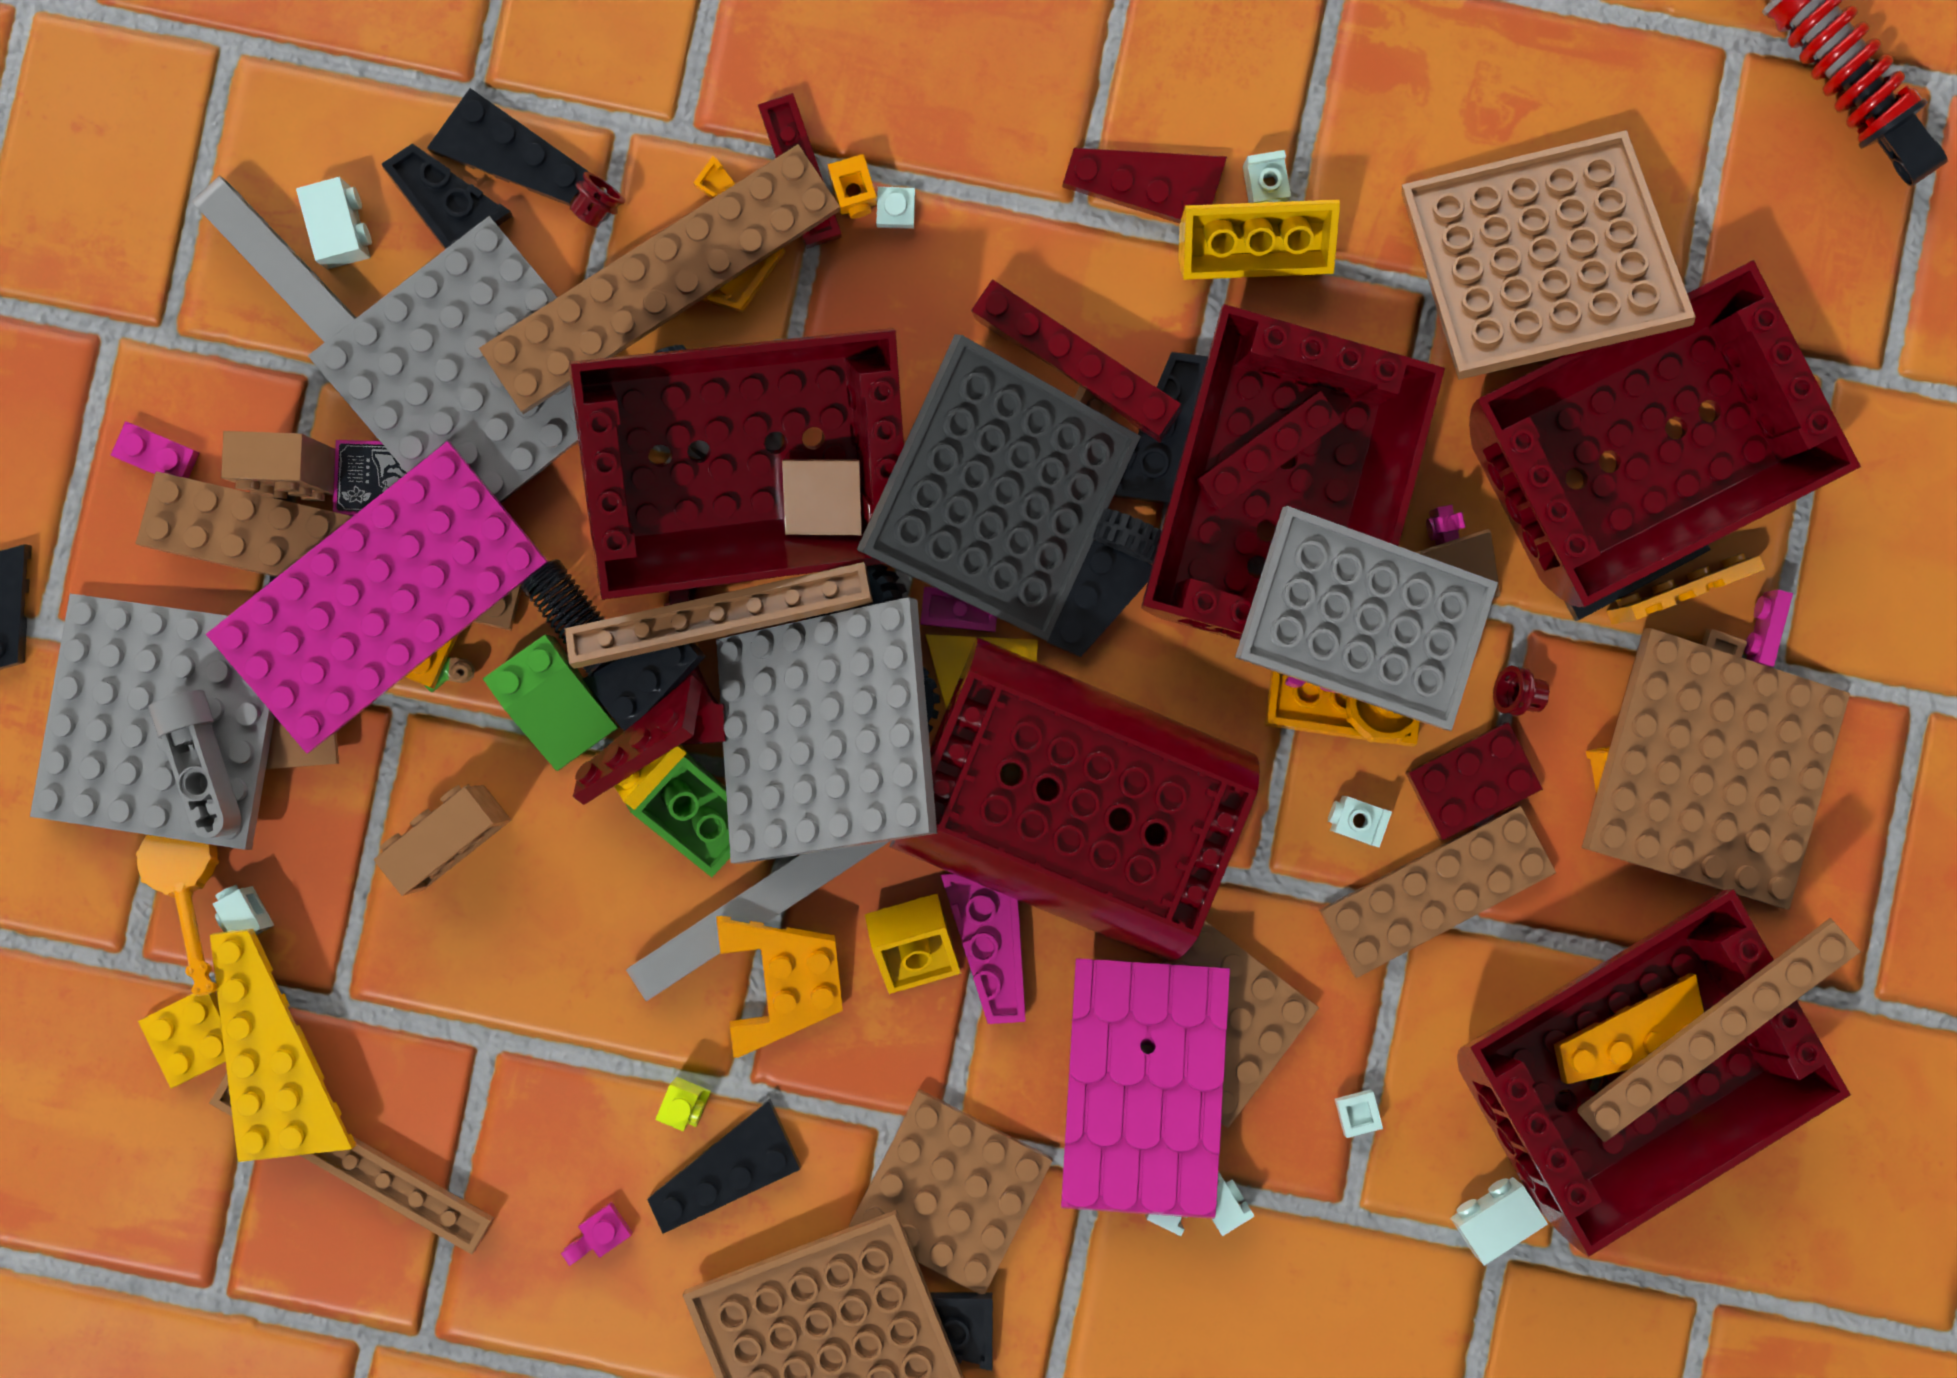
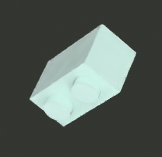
[296,176,372,270]
[1450,1177,1548,1266]

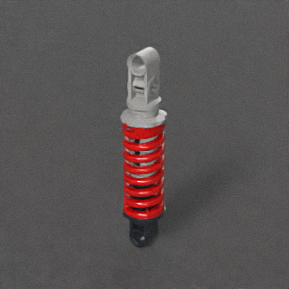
[1762,0,1948,187]

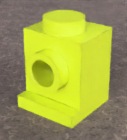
[655,1077,711,1131]

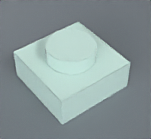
[876,187,915,229]
[1334,1089,1383,1138]

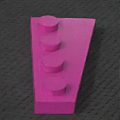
[941,873,1026,1024]

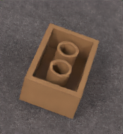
[221,431,335,501]
[373,784,511,896]

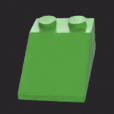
[482,634,619,771]
[625,751,730,877]

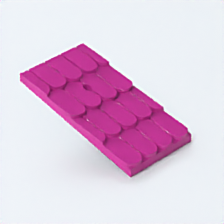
[1061,958,1230,1219]

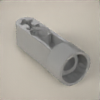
[148,690,241,838]

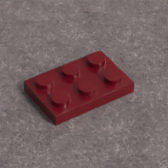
[1405,722,1543,840]

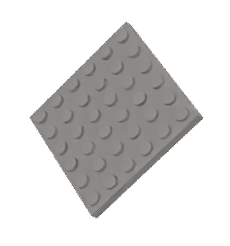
[308,216,578,503]
[30,593,275,850]
[716,597,937,864]

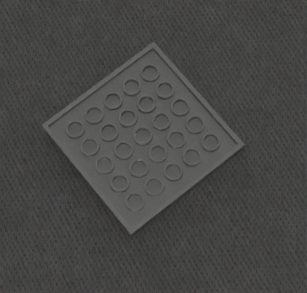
[857,334,1141,641]

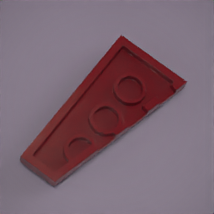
[1062,148,1227,224]
[573,675,702,805]

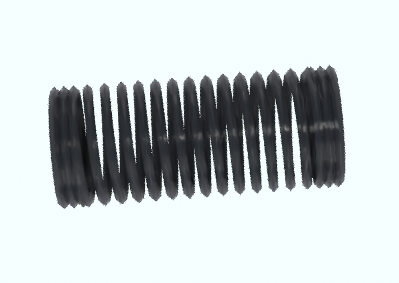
[521,559,616,676]

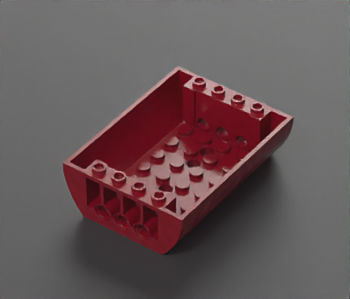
[1469,260,1861,607]
[1141,304,1445,641]
[569,328,904,600]
[889,637,1260,962]
[1457,889,1851,1257]

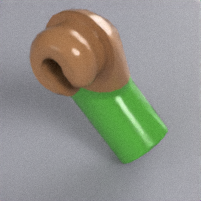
[424,657,475,692]

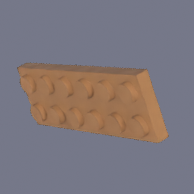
[1319,806,1556,978]

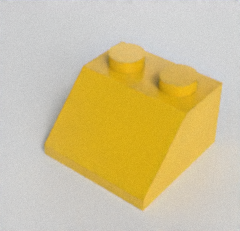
[865,894,961,994]

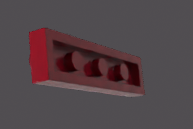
[758,93,842,249]
[1195,391,1342,510]

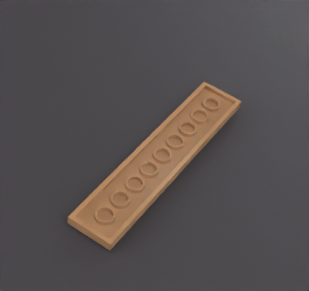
[479,144,840,415]
[135,471,522,631]

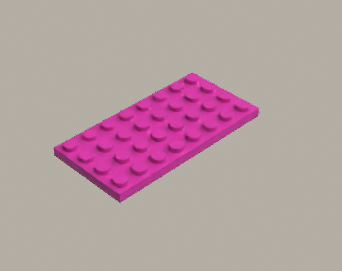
[206,441,548,754]

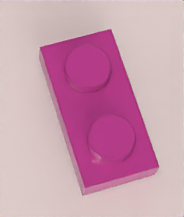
[110,421,200,478]
[920,587,997,632]
[1744,589,1793,667]

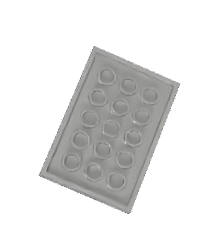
[1235,506,1498,731]

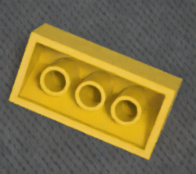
[1178,200,1340,280]

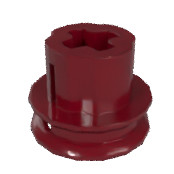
[570,172,625,228]
[1493,665,1550,716]

